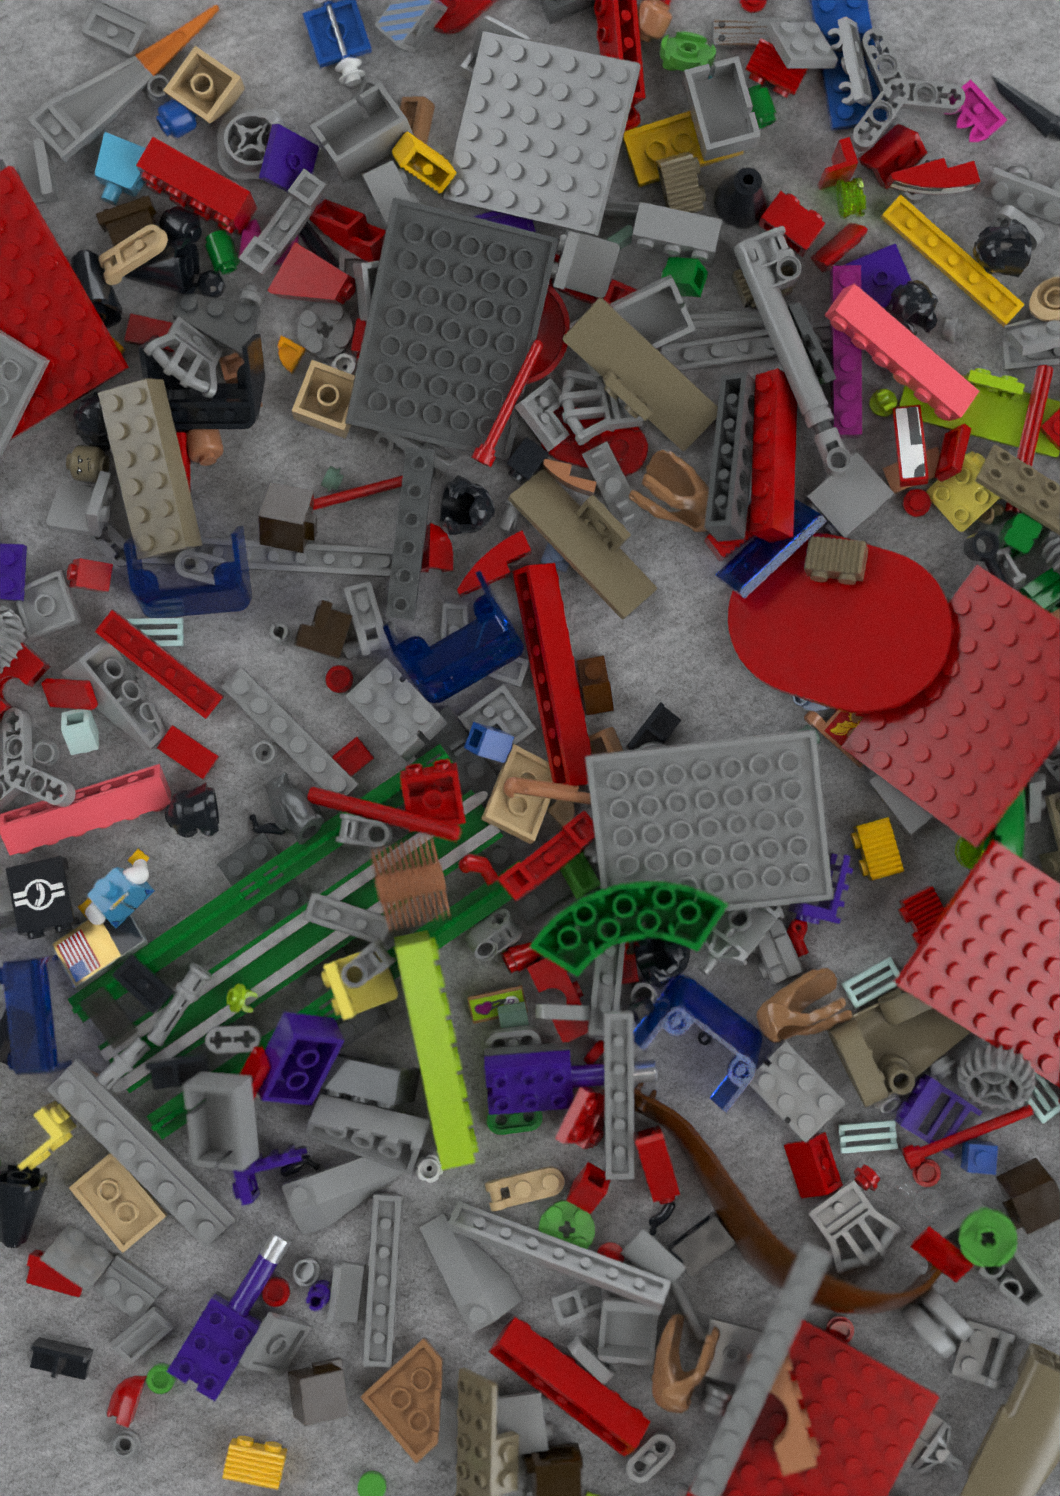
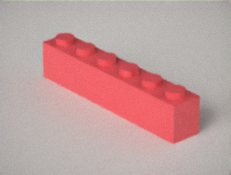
[824,283,979,421]
[0,764,171,856]

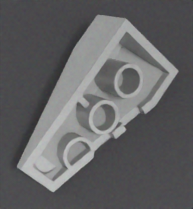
[61,639,166,750]
[282,1156,401,1235]
[419,1213,522,1333]

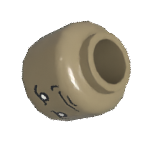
[66,445,110,483]

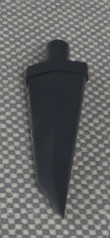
[992,75,1060,140]

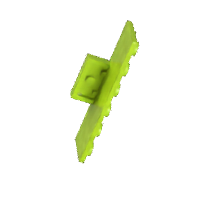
[899,368,1060,458]

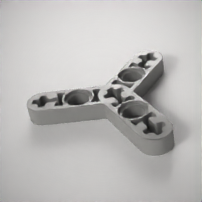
[851,28,965,151]
[0,707,76,811]

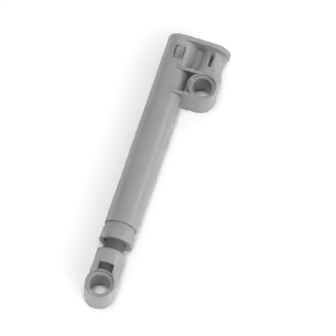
[733,226,852,477]

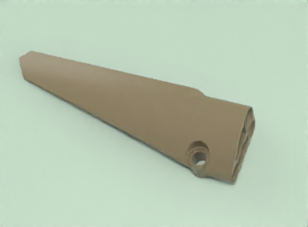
[827,987,971,1107]
[959,1343,1060,1496]

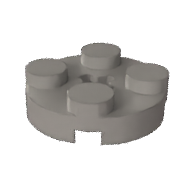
[298,303,354,360]

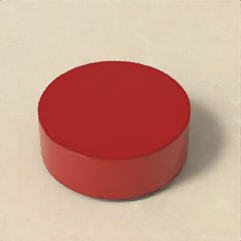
[583,1040,604,1065]
[261,1277,291,1307]

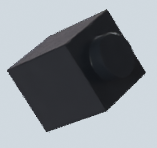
[506,437,549,483]

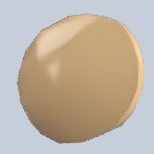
[1029,276,1060,322]

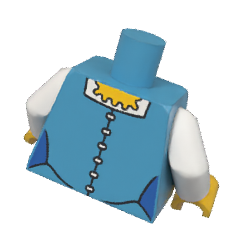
[77,848,155,928]

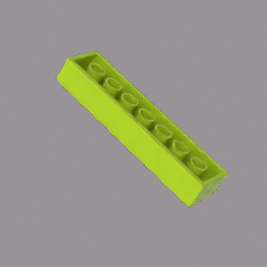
[394,930,479,1170]

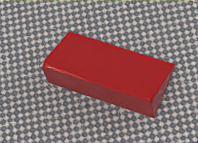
[810,223,868,273]

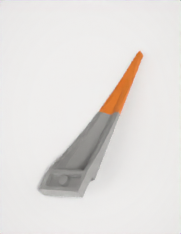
[28,5,219,162]

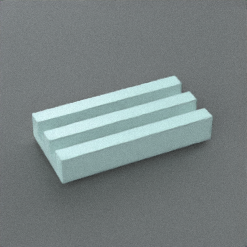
[127,618,184,647]
[841,957,900,1009]
[1025,1072,1060,1124]
[838,1119,898,1154]

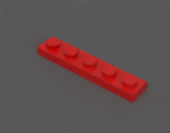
[95,609,224,719]

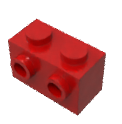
[758,191,826,257]

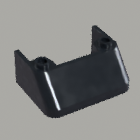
[138,334,265,430]

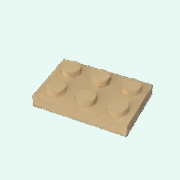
[482,744,552,844]
[69,1153,168,1253]

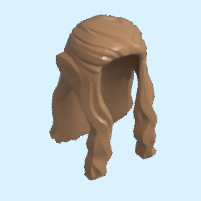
[629,450,709,532]
[757,967,852,1043]
[652,1314,720,1413]

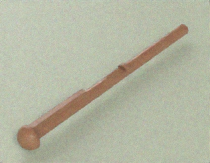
[503,777,591,805]

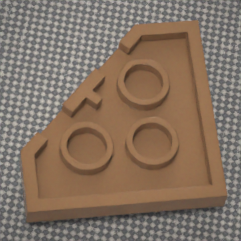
[360,1338,443,1463]

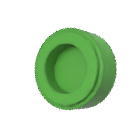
[146,1363,176,1394]
[358,1471,387,1496]

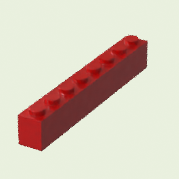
[512,563,592,787]

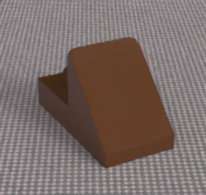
[577,656,614,716]

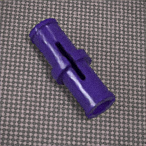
[306,1280,331,1311]

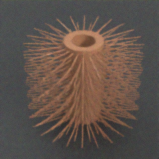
[371,834,450,931]

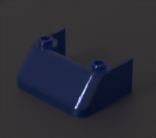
[123,526,252,618]
[383,571,524,703]
[0,954,72,1075]
[633,975,763,1113]

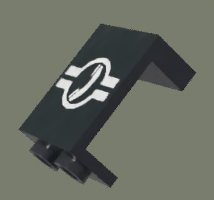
[5,856,80,940]

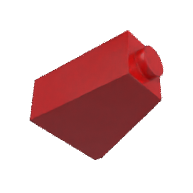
[267,242,356,305]
[634,1125,680,1204]

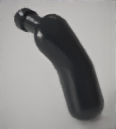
[249,814,286,835]
[280,1155,320,1177]
[649,1201,676,1235]

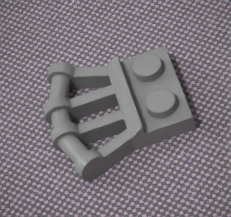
[143,316,224,399]
[558,370,644,445]
[807,1179,903,1276]

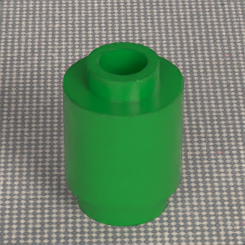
[748,85,777,129]
[205,230,240,275]

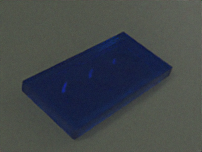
[715,499,827,598]

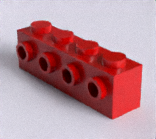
[594,0,646,106]

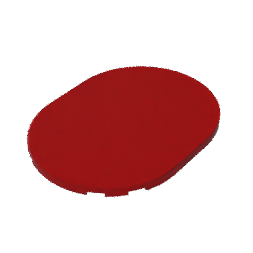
[728,533,952,714]

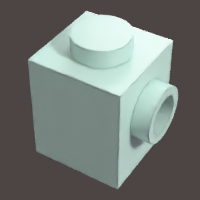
[61,709,99,755]

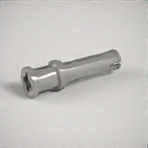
[147,963,213,1046]

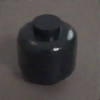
[159,206,202,244]

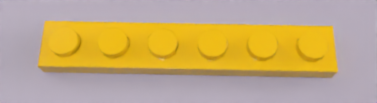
[881,194,1025,327]

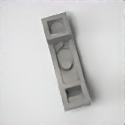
[239,169,327,275]
[550,1265,638,1326]

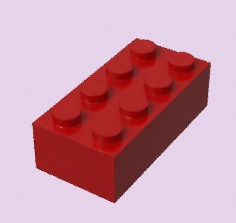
[136,137,257,236]

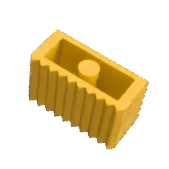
[391,131,456,194]
[850,817,904,881]
[222,1436,288,1490]

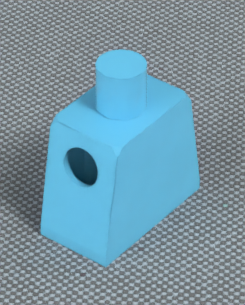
[95,132,146,205]

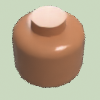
[637,0,672,42]
[186,429,224,466]

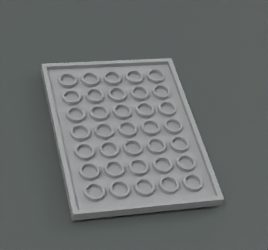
[585,729,833,911]

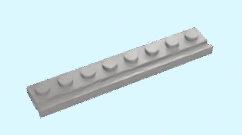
[46,1058,236,1247]

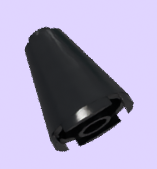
[714,167,769,229]
[124,237,200,294]
[71,250,123,329]
[0,1164,48,1248]

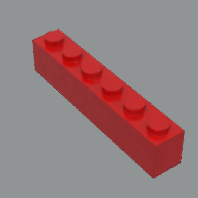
[750,368,797,543]
[489,1317,651,1457]

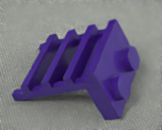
[789,853,853,925]
[894,1073,983,1159]
[232,1144,308,1206]

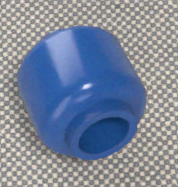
[156,99,197,139]

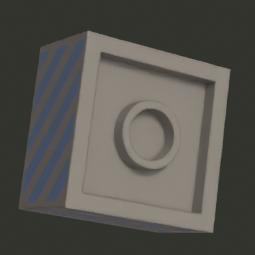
[374,0,448,53]

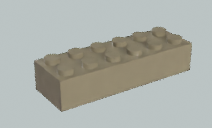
[98,379,203,560]

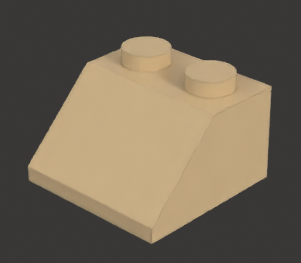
[163,46,245,124]
[292,360,355,439]

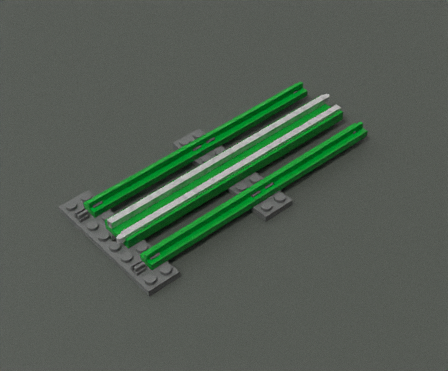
[67,706,572,1140]

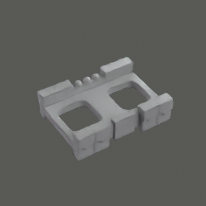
[988,547,1027,592]

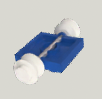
[302,0,372,87]

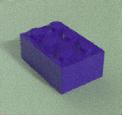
[258,1012,344,1106]

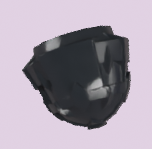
[973,219,1032,277]
[885,280,938,336]
[73,391,111,450]
[440,475,496,535]
[165,782,220,838]
[633,937,691,989]

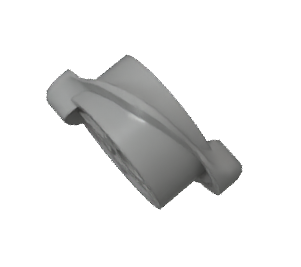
[217,108,286,180]

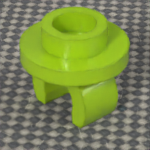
[869,388,897,417]
[227,984,258,1013]

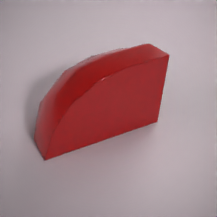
[421,523,454,573]
[107,1375,147,1428]

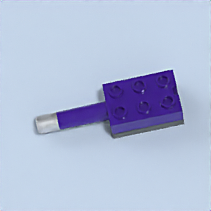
[484,1042,657,1115]
[166,1231,291,1402]

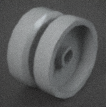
[901,1287,975,1359]

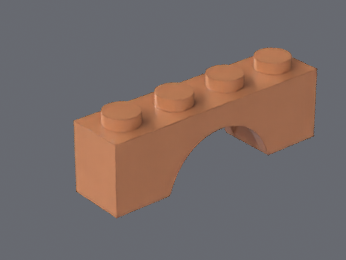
[747,1352,820,1476]

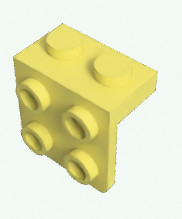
[926,451,1002,532]
[321,950,398,1020]
[17,1100,77,1170]

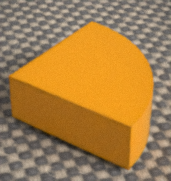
[278,335,306,375]

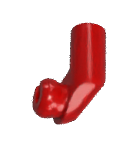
[458,854,499,886]
[787,918,809,957]

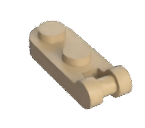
[98,224,168,285]
[484,1166,565,1211]

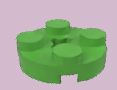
[660,32,716,71]
[539,1200,595,1249]
[958,1207,1017,1268]

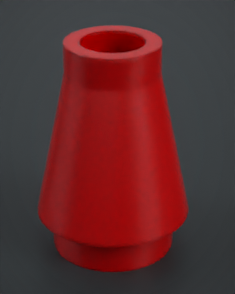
[501,942,543,973]

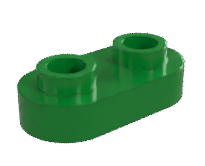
[487,1111,543,1135]

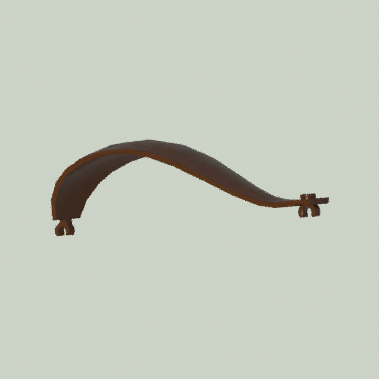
[634,1083,944,1315]

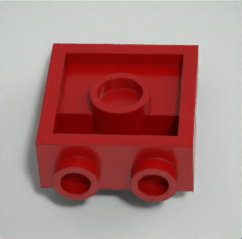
[400,759,466,832]
[555,1087,605,1149]

